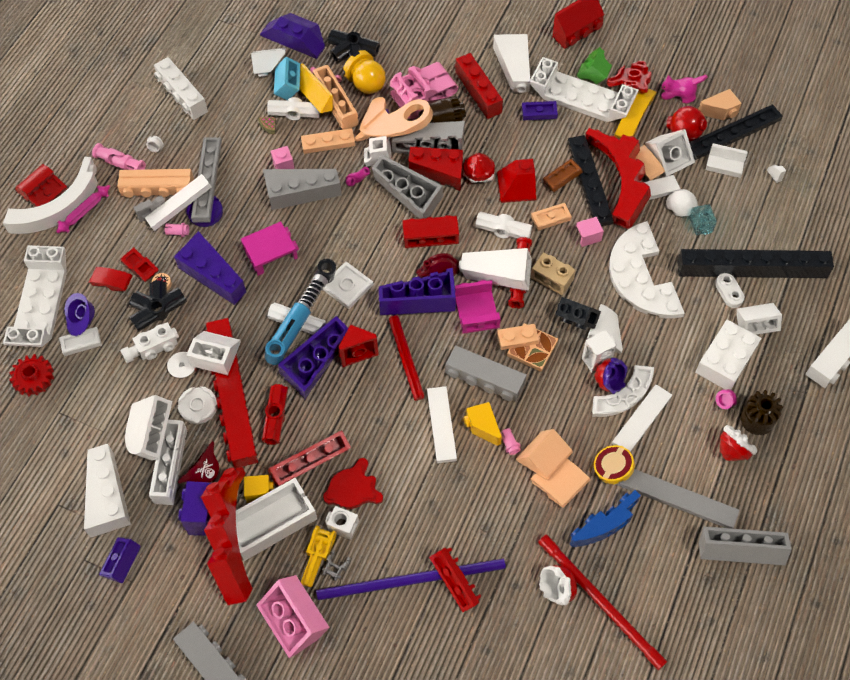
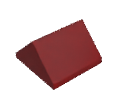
[339,324,379,367]

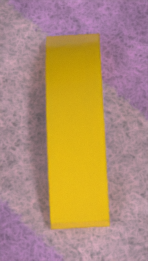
[614,89,657,139]

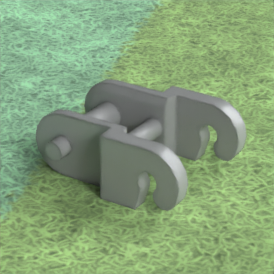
[322,549,351,581]

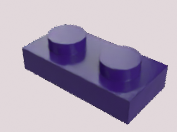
[522,101,558,120]

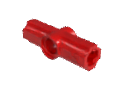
[262,384,288,445]

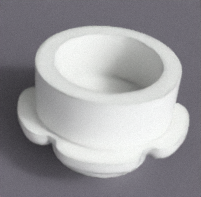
[146,136,164,152]

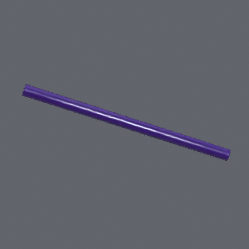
[316,558,506,600]

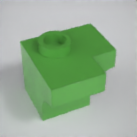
[577,47,612,84]

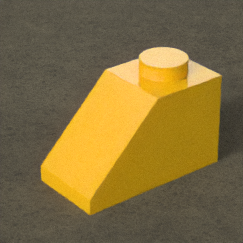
[464,402,502,446]

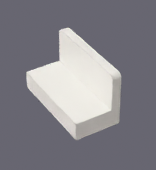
[705,144,748,178]

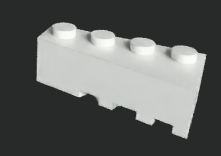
[84,444,131,538]

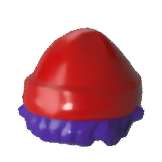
[594,357,628,394]

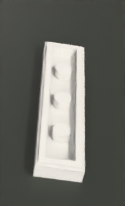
[145,174,212,231]
[612,385,672,452]
[427,386,457,463]

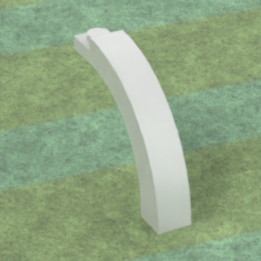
[3,157,98,234]

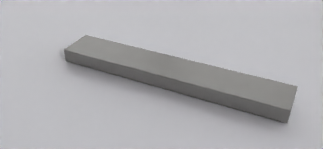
[191,137,222,222]
[615,469,739,529]

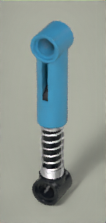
[265,259,336,365]

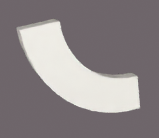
[592,365,654,417]

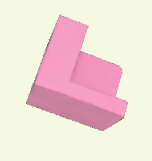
[576,217,604,247]

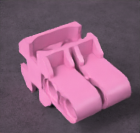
[390,62,458,120]

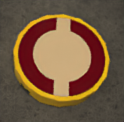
[594,445,635,484]

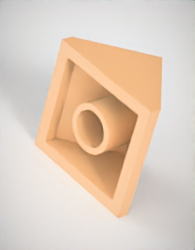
[516,429,573,480]

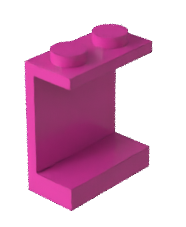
[241,221,299,276]
[455,280,501,334]

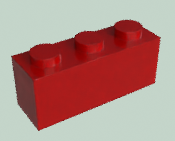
[402,215,459,248]

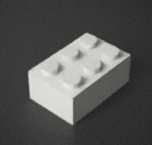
[695,320,762,390]

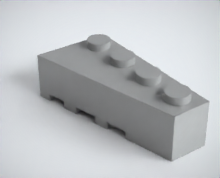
[372,154,444,219]

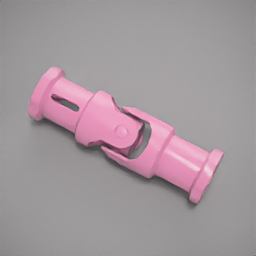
[92,143,146,170]

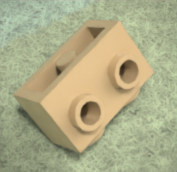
[531,252,576,296]

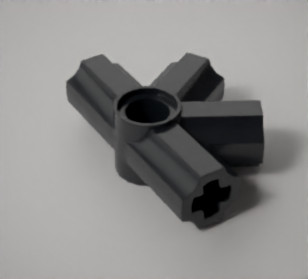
[328,29,380,63]
[129,280,187,332]

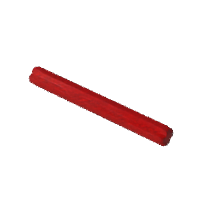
[389,315,424,401]

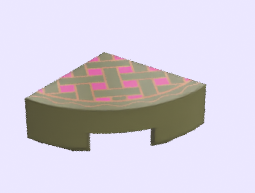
[258,117,276,134]

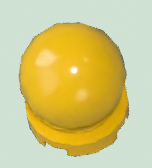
[343,50,386,94]

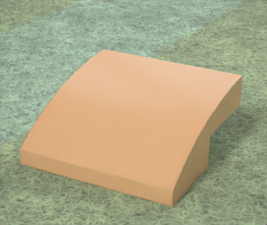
[531,459,590,508]

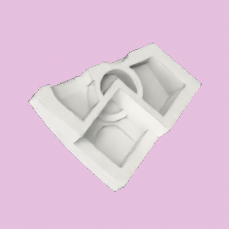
[587,304,623,354]

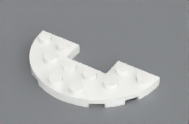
[609,221,685,318]

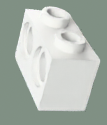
[582,330,617,373]

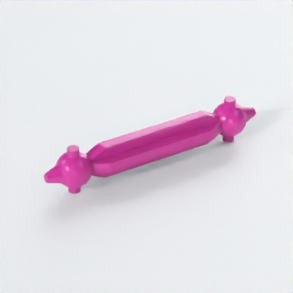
[56,185,110,233]

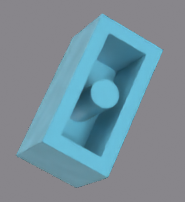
[274,57,300,100]

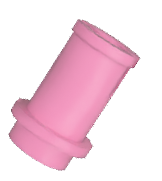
[165,223,189,237]
[500,428,521,455]

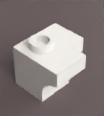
[364,136,392,167]

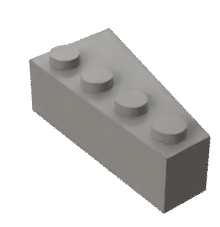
[392,121,465,154]
[263,169,342,210]

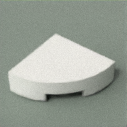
[767,165,786,183]

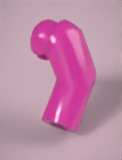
[346,167,370,186]

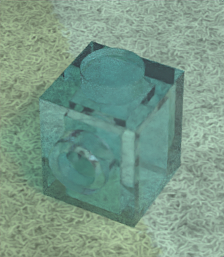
[689,204,717,235]

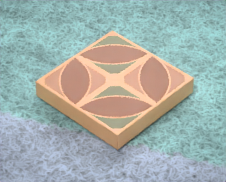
[507,323,558,372]

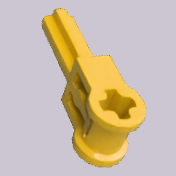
[301,525,337,587]

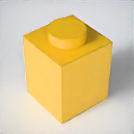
[244,475,275,503]

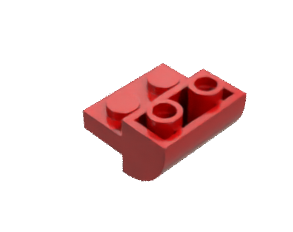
[15,164,67,207]

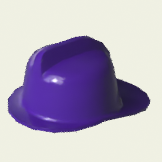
[64,293,95,336]

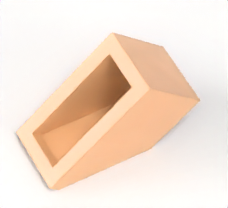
[699,89,742,120]

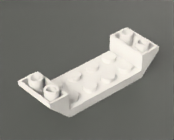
[529,57,639,122]
[3,245,67,347]

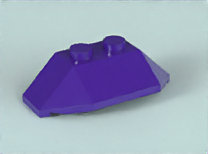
[260,13,325,59]

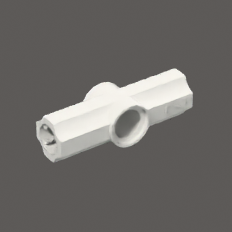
[267,97,320,120]
[475,212,532,238]
[267,302,326,335]

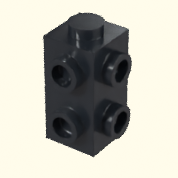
[555,297,601,330]

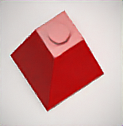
[497,159,536,203]

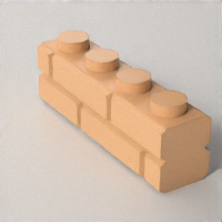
[313,65,358,130]
[117,169,194,198]

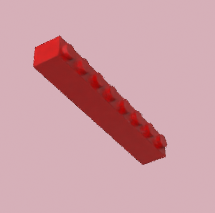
[205,318,258,468]

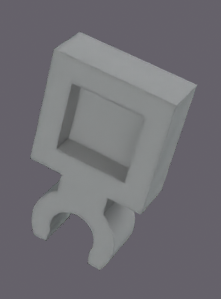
[133,196,165,222]

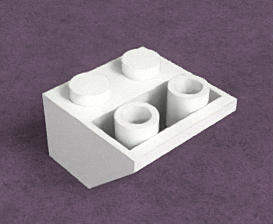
[186,331,241,375]

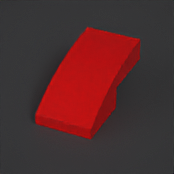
[120,247,159,282]
[89,267,133,291]

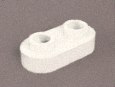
[715,273,745,308]

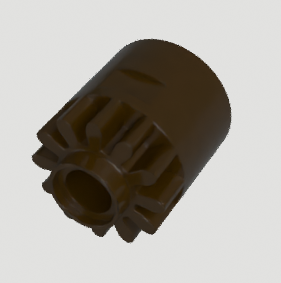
[427,96,466,123]
[740,390,783,435]

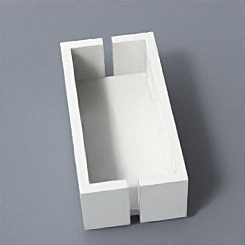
[236,478,317,561]

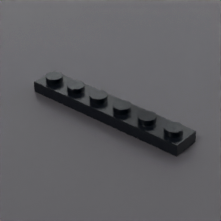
[689,104,783,160]
[568,135,614,226]

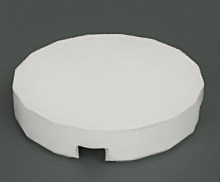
[178,386,218,424]

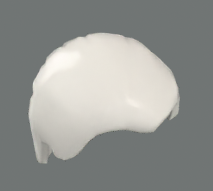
[666,189,698,217]

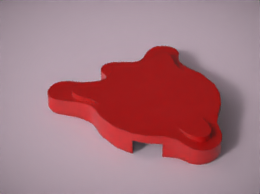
[607,61,652,93]
[323,458,383,509]

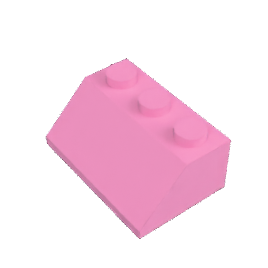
[256,575,330,658]

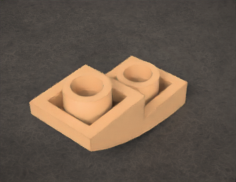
[635,145,665,181]

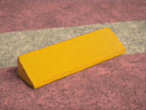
[299,63,333,113]

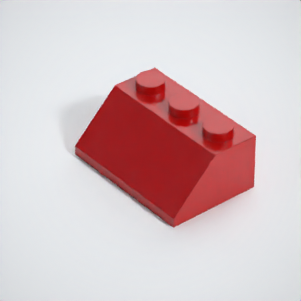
[552,0,604,49]

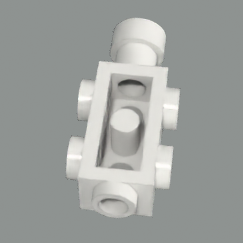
[120,322,179,363]

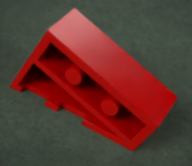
[409,147,463,191]

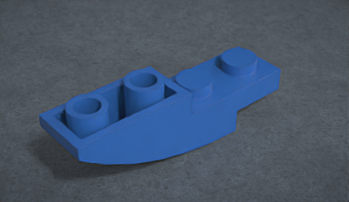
[570,490,641,547]

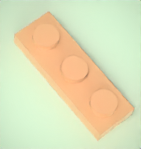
[301,128,355,154]

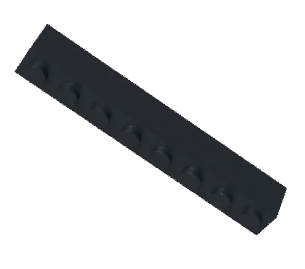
[677,249,834,278]

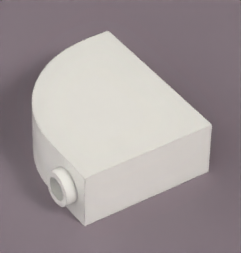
[125,395,173,460]

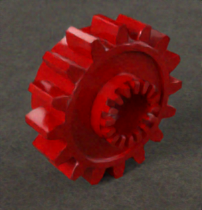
[9,354,54,397]

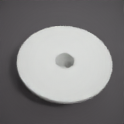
[167,352,196,378]

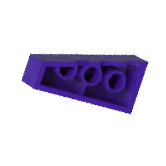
[174,231,246,305]
[379,268,456,315]
[278,316,348,399]

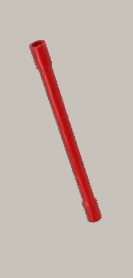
[538,534,668,671]

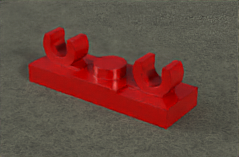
[429,547,481,612]

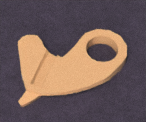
[354,97,433,142]

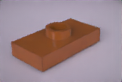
[543,159,583,192]

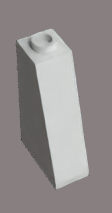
[493,34,530,93]
[459,248,532,290]

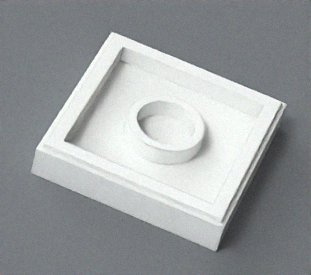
[322,262,374,309]

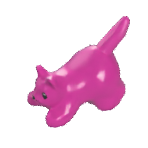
[661,75,708,104]

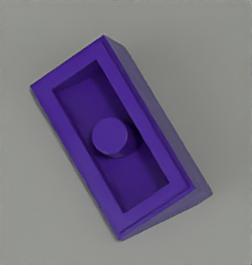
[99,537,141,583]

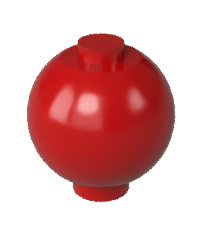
[666,106,707,141]

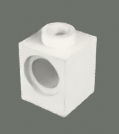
[325,506,359,540]

